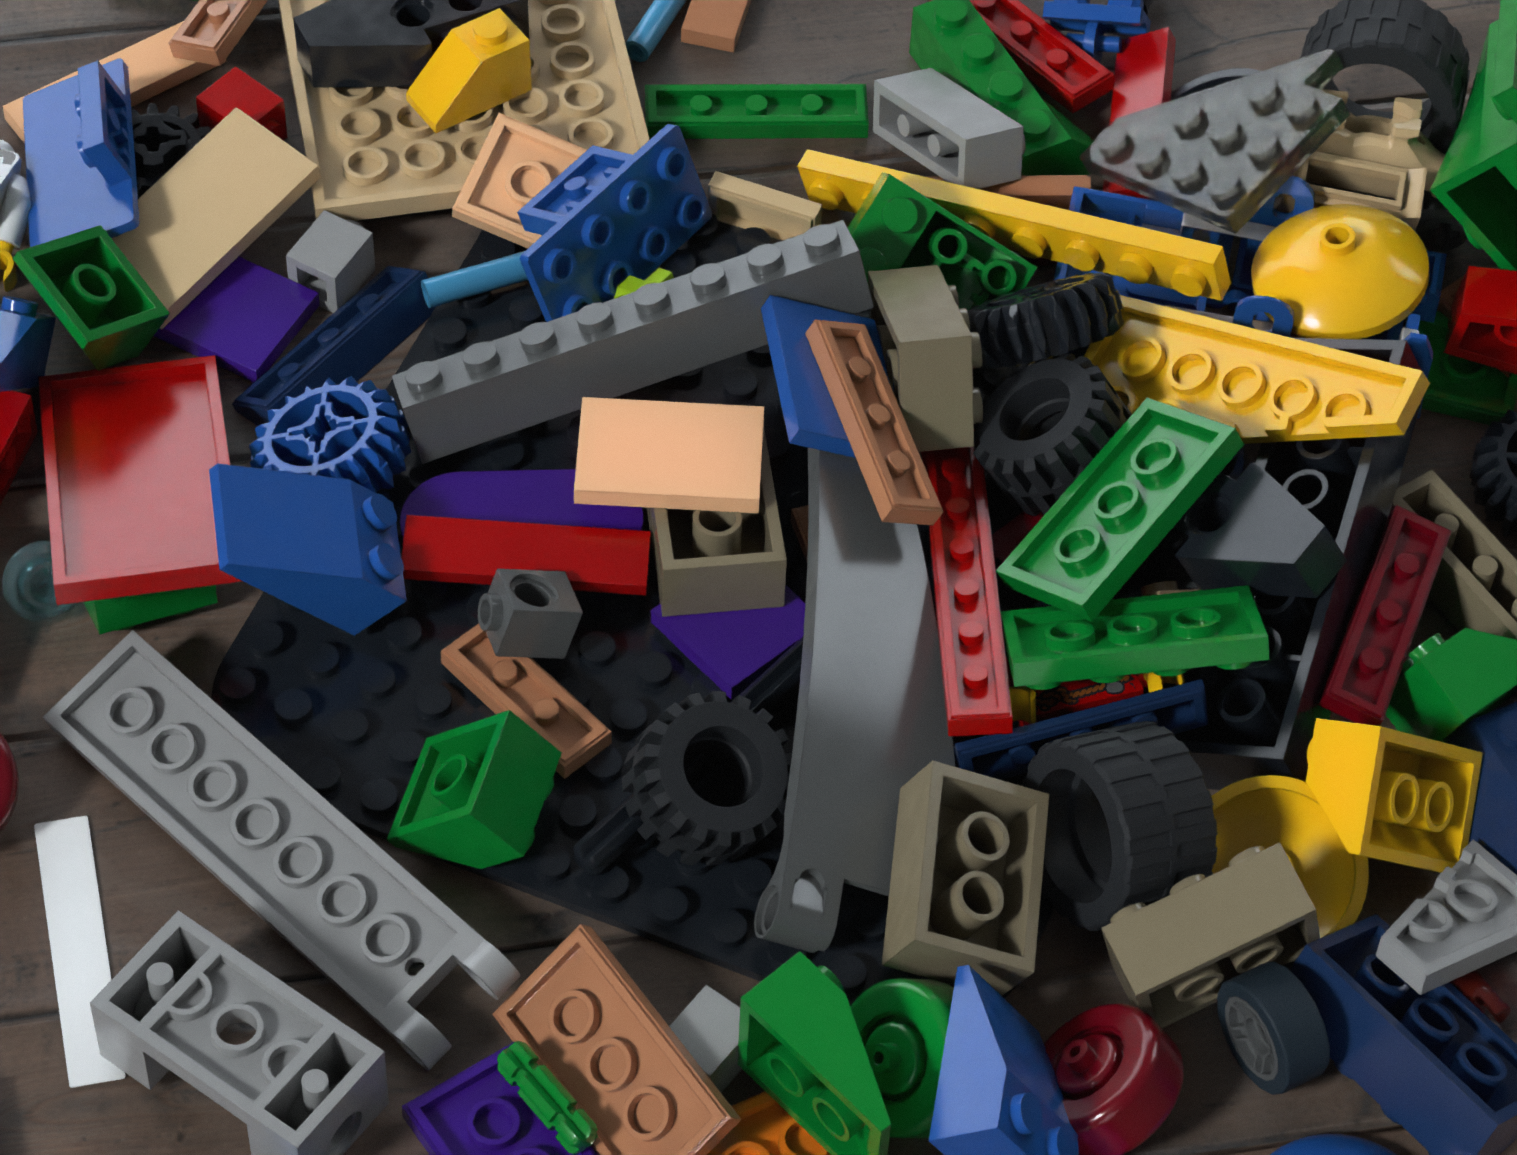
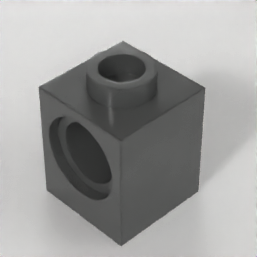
[478,568,583,659]

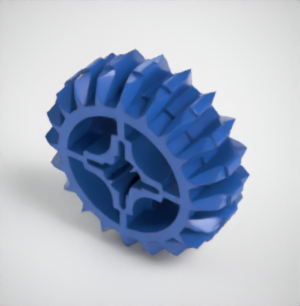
[249,376,412,493]

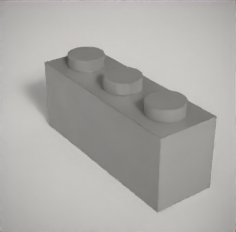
[873,68,1026,189]

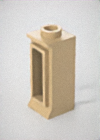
[1271,142,1428,231]

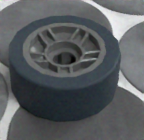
[1217,961,1330,1095]

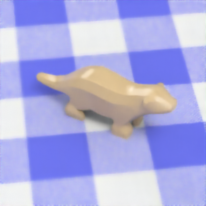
[1251,89,1446,198]

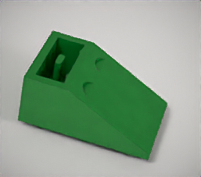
[848,172,1037,312]

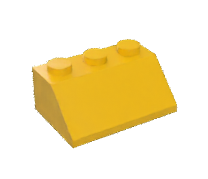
[1306,718,1483,873]

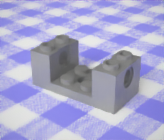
[90,910,389,1155]

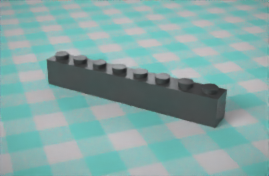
[392,220,874,464]

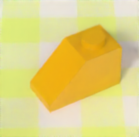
[406,8,532,133]

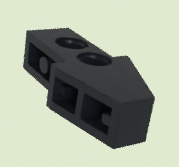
[293,0,530,88]
[1159,462,1348,598]

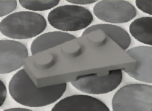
[1375,839,1517,995]

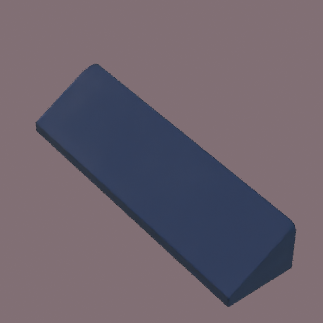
[232,266,435,426]
[954,679,1209,780]

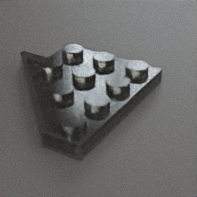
[1079,49,1351,234]

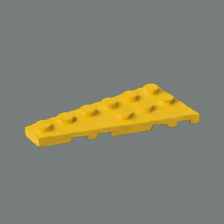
[1084,295,1430,444]

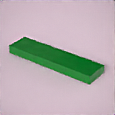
[645,84,869,139]

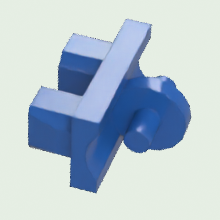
[1042,0,1151,63]

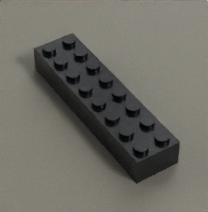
[1175,338,1423,790]

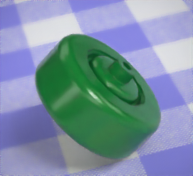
[850,978,954,1139]

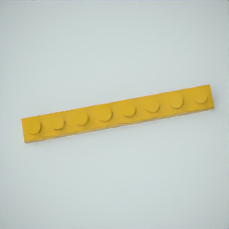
[797,149,1231,301]

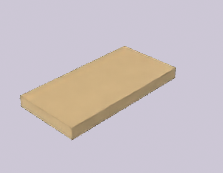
[111,107,321,330]

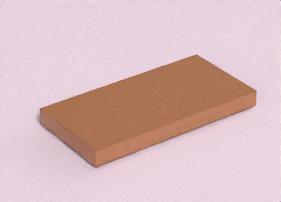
[492,924,742,1155]

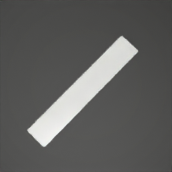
[34,816,125,1088]

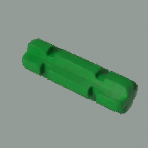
[497,1041,598,1155]

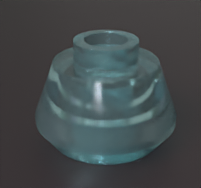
[2,541,77,622]

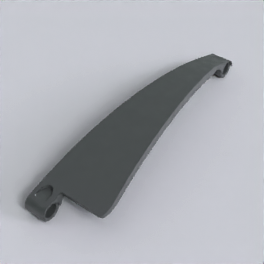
[754,314,955,953]

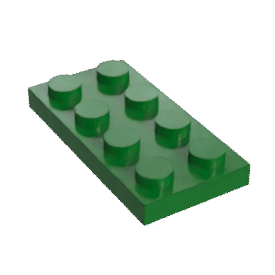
[996,397,1244,622]
[1000,585,1270,690]

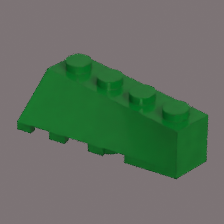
[909,0,1107,176]

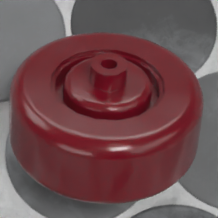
[1044,1003,1184,1155]

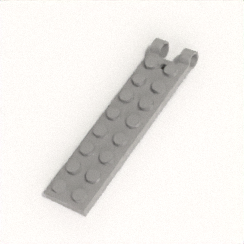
[43,630,521,1071]

